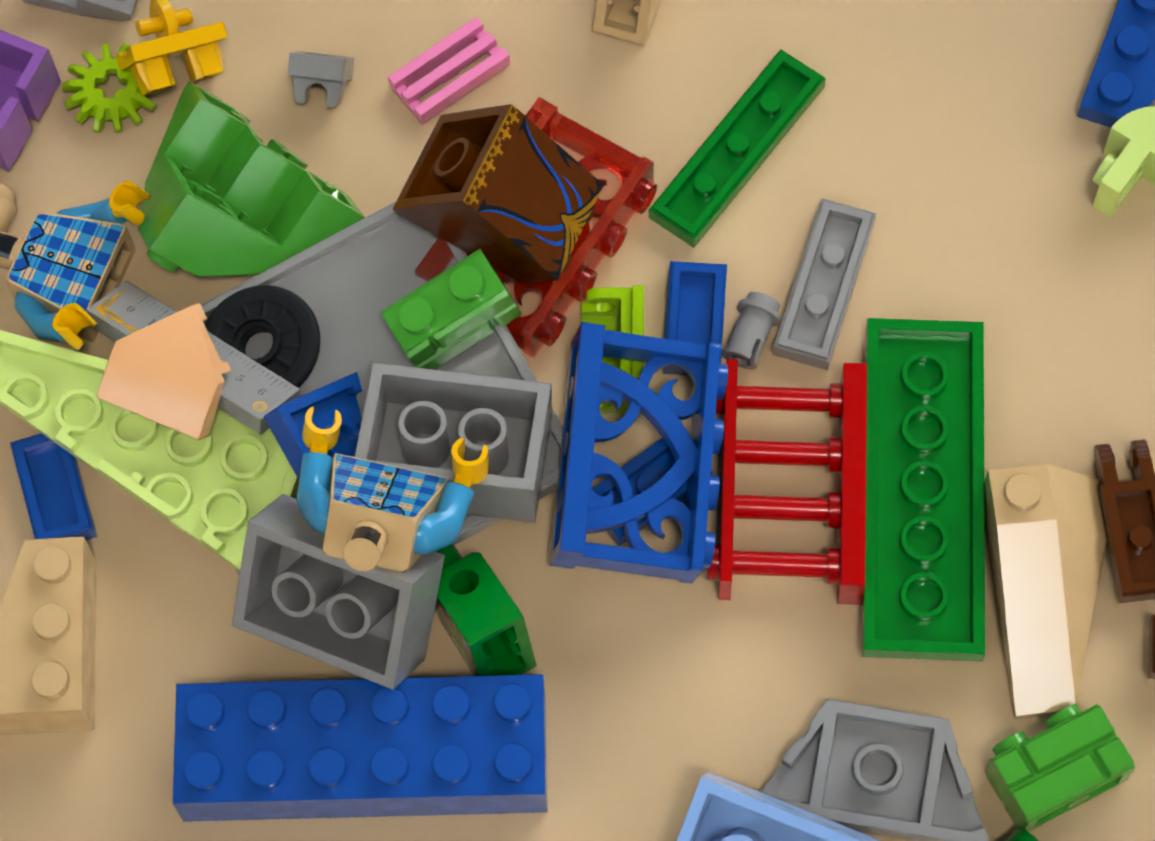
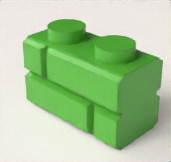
[381,249,522,370]
[985,704,1135,832]

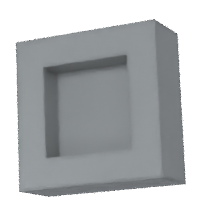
[288,51,354,107]

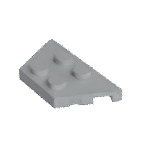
[758,699,989,841]

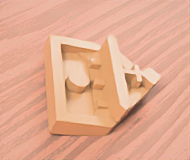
[97,303,232,440]

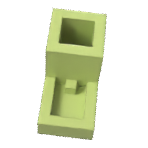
[1092,106,1155,218]

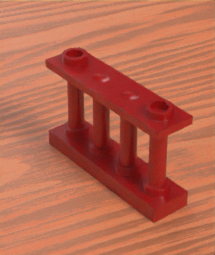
[708,359,867,605]

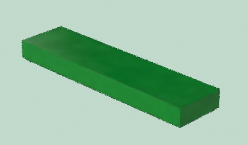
[649,49,826,248]

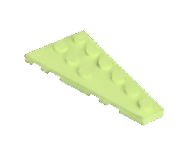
[0,330,299,571]

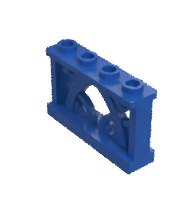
[550,322,728,584]

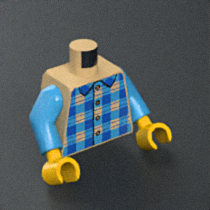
[0,181,150,350]
[297,407,489,572]

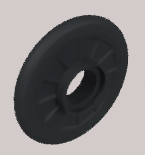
[204,285,320,388]

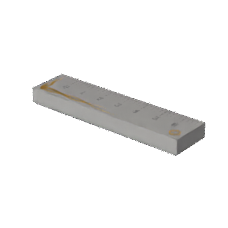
[86,281,300,435]

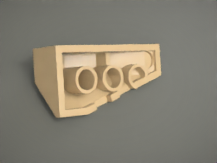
[984,464,1107,719]

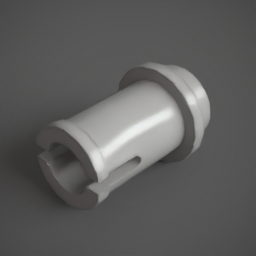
[722,292,781,369]

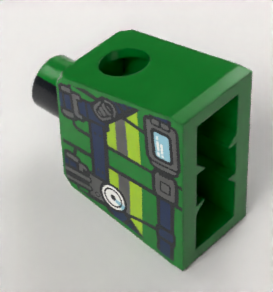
[435,545,537,676]

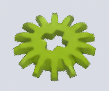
[62,43,161,133]

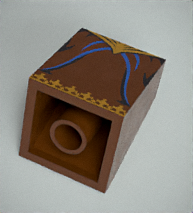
[393,104,604,283]

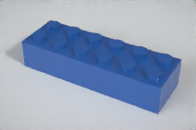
[173,674,548,822]

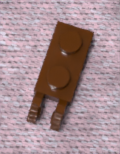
[1094,439,1155,603]

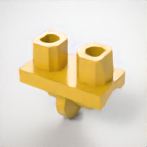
[116,0,228,96]

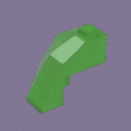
[138,81,365,276]

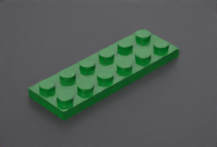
[862,318,985,662]

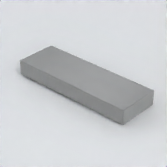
[773,198,876,371]

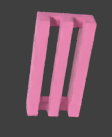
[388,17,510,124]

